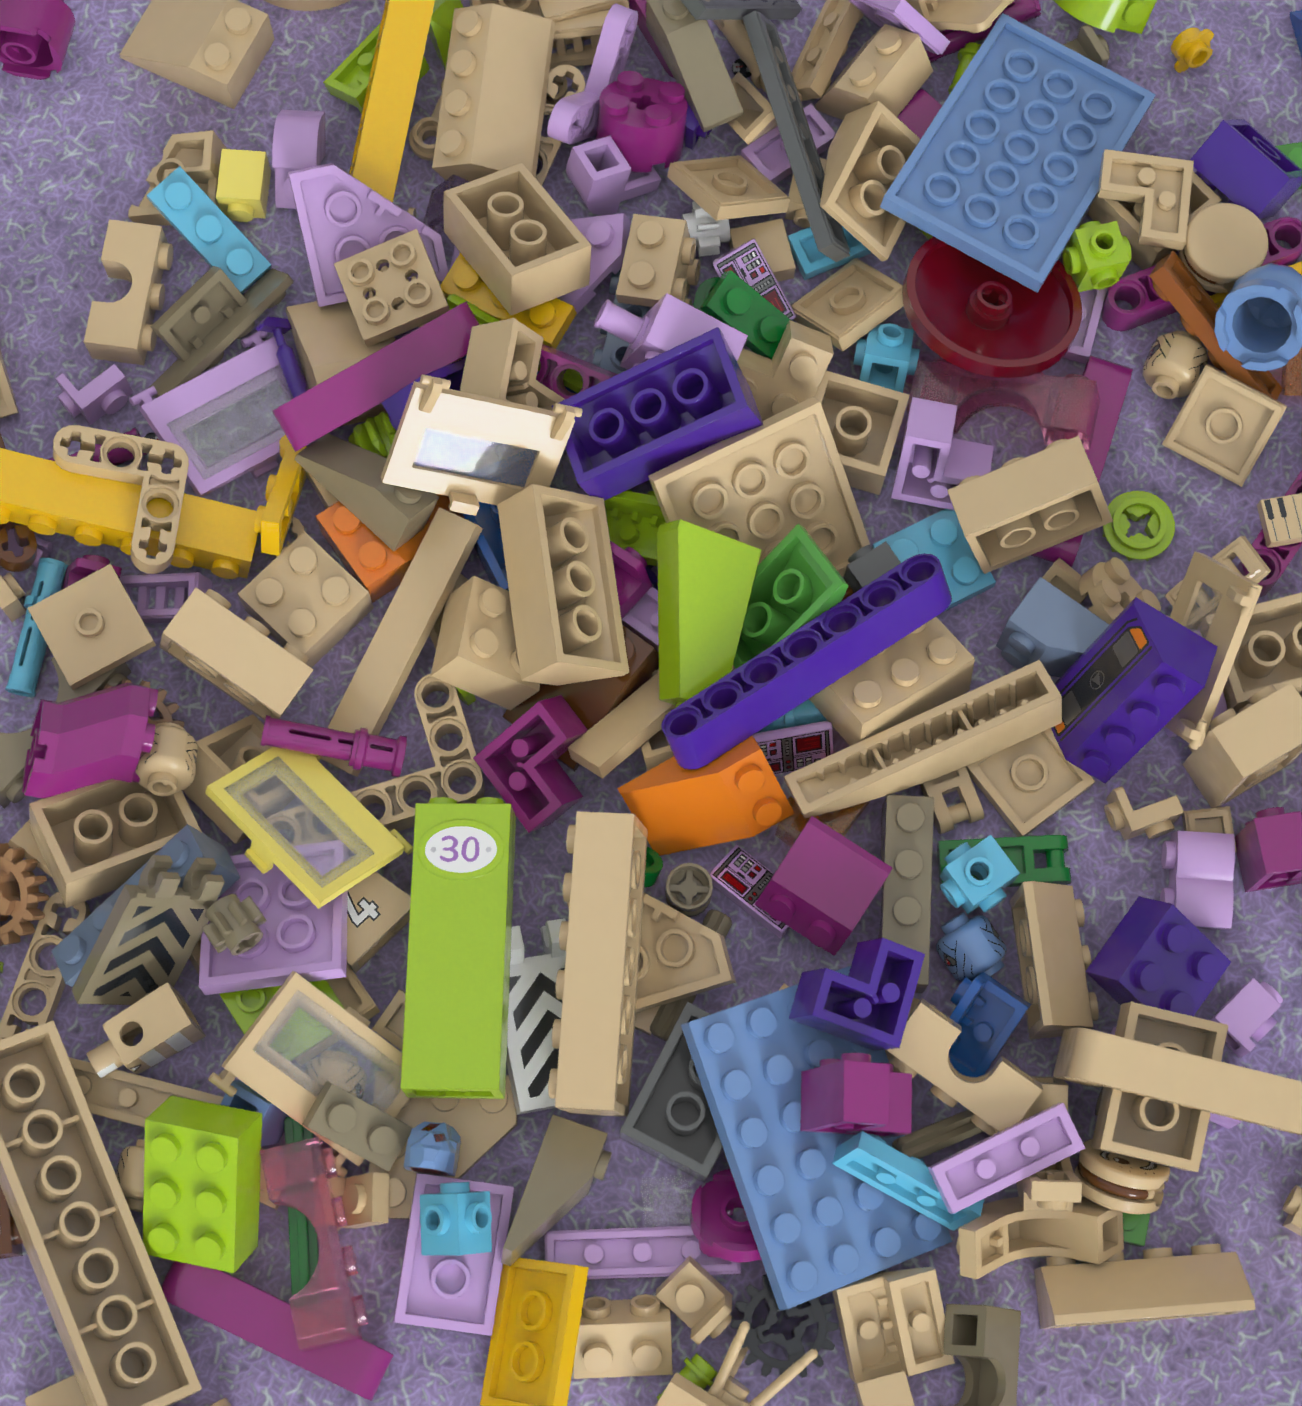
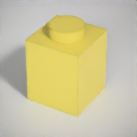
[216,149,271,222]

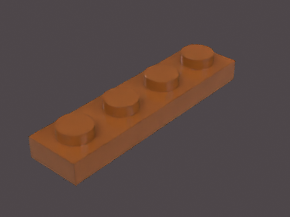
[1149,250,1283,400]

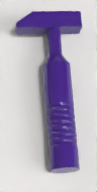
[256,316,308,398]

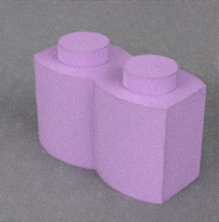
[1160,830,1235,930]

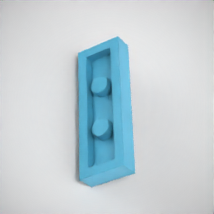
[147,166,272,294]
[832,1131,985,1231]

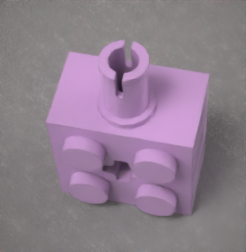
[594,293,748,370]

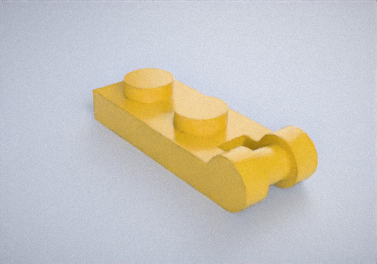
[254,435,307,556]

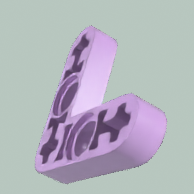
[547,3,638,145]

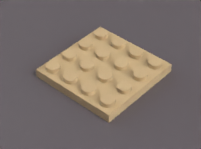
[648,397,870,577]

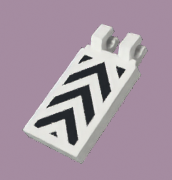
[506,918,566,1115]

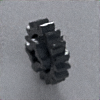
[730,1274,838,1378]

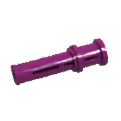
[260,715,407,778]

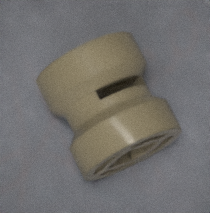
[665,863,713,917]

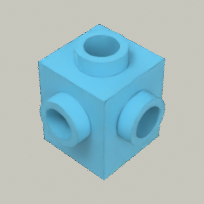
[853,323,920,393]
[940,835,1020,914]
[420,1182,492,1255]

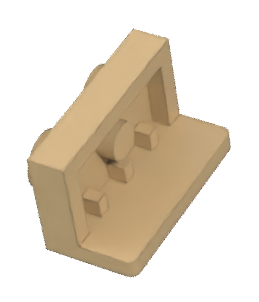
[573,1294,673,1379]

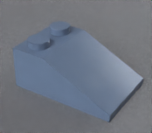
[996,577,1109,677]

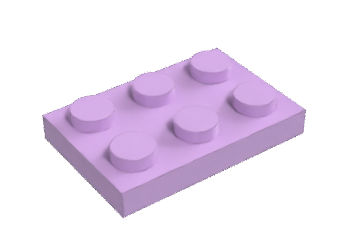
[393,1172,514,1336]

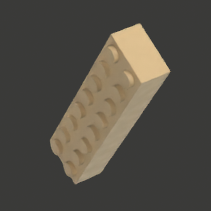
[0,1020,202,1406]

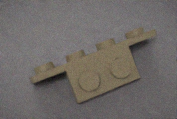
[149,266,294,398]

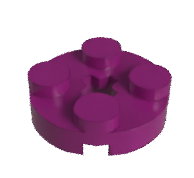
[690,1169,762,1262]

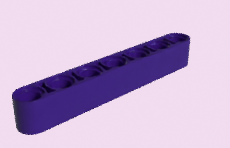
[661,553,952,770]

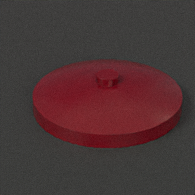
[902,237,1082,378]

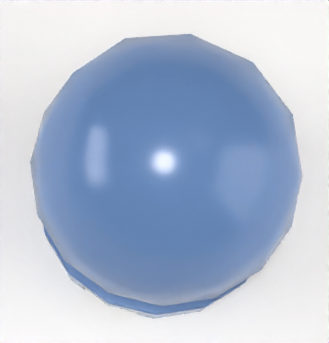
[1214,263,1302,372]

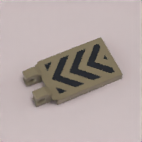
[72,855,225,1005]

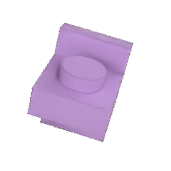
[272,110,326,209]
[566,135,661,215]

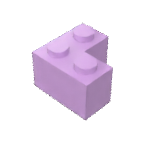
[891,397,994,511]

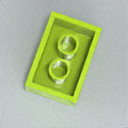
[143,1095,262,1273]

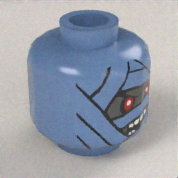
[936,912,1007,982]

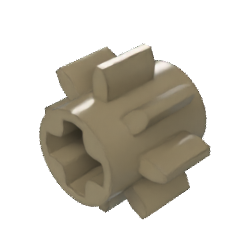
[202,894,266,955]

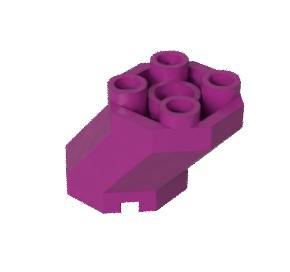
[22,683,158,799]

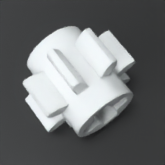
[682,201,730,257]

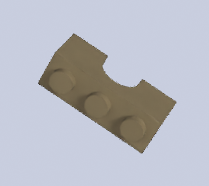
[943,1304,1021,1406]

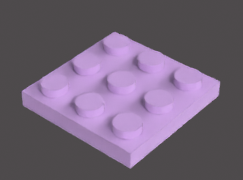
[199,841,348,995]

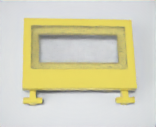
[205,747,413,909]

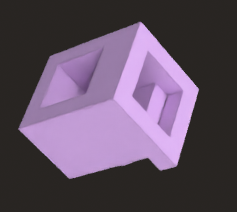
[1210,978,1283,1058]

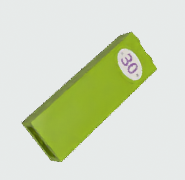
[401,797,516,1099]

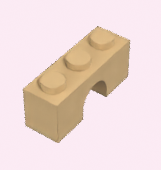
[84,219,173,365]
[887,998,1043,1136]

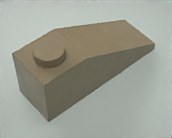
[646,0,744,132]
[295,433,439,551]
[501,1114,612,1266]

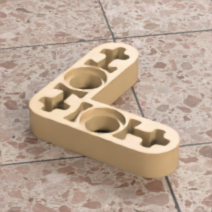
[53,425,189,574]

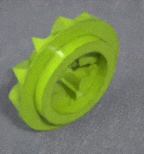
[1102,491,1175,562]

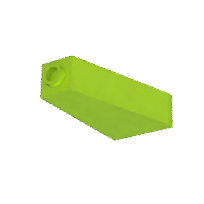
[657,519,762,708]

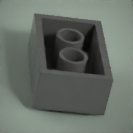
[619,1002,723,1183]

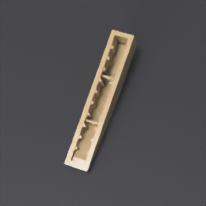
[784,660,1062,819]

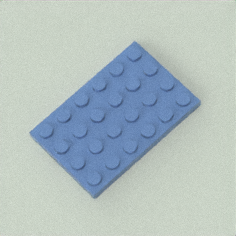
[880,13,1156,293]
[681,966,952,1310]

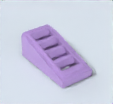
[119,572,212,623]

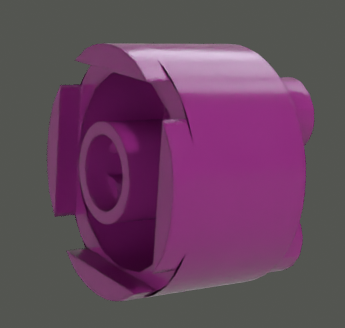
[0,0,75,80]
[596,71,688,173]

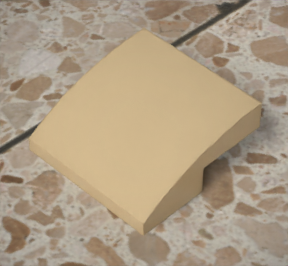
[832,1267,955,1384]

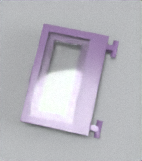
[129,331,308,497]

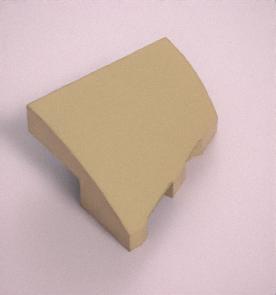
[128,130,226,226]

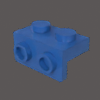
[949,972,1032,1077]

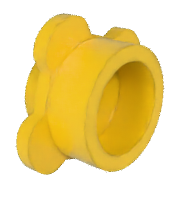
[1171,27,1214,73]

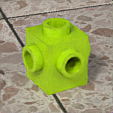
[1062,221,1132,292]

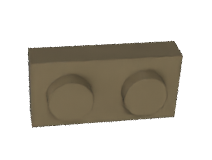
[302,1081,413,1171]

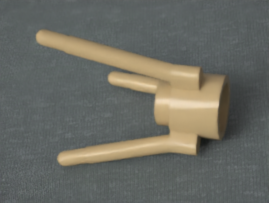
[708,1321,818,1406]

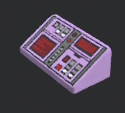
[713,238,797,320]
[752,721,834,775]
[710,844,790,939]

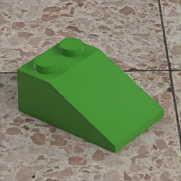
[733,524,848,669]

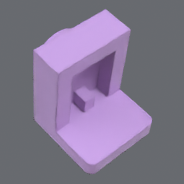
[55,364,133,425]

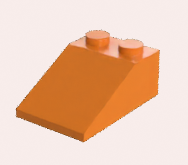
[316,493,461,603]
[617,736,795,856]

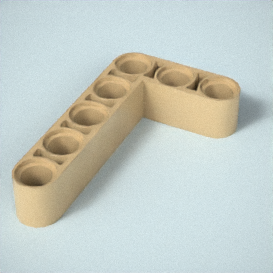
[266,674,485,848]
[1053,1027,1302,1135]

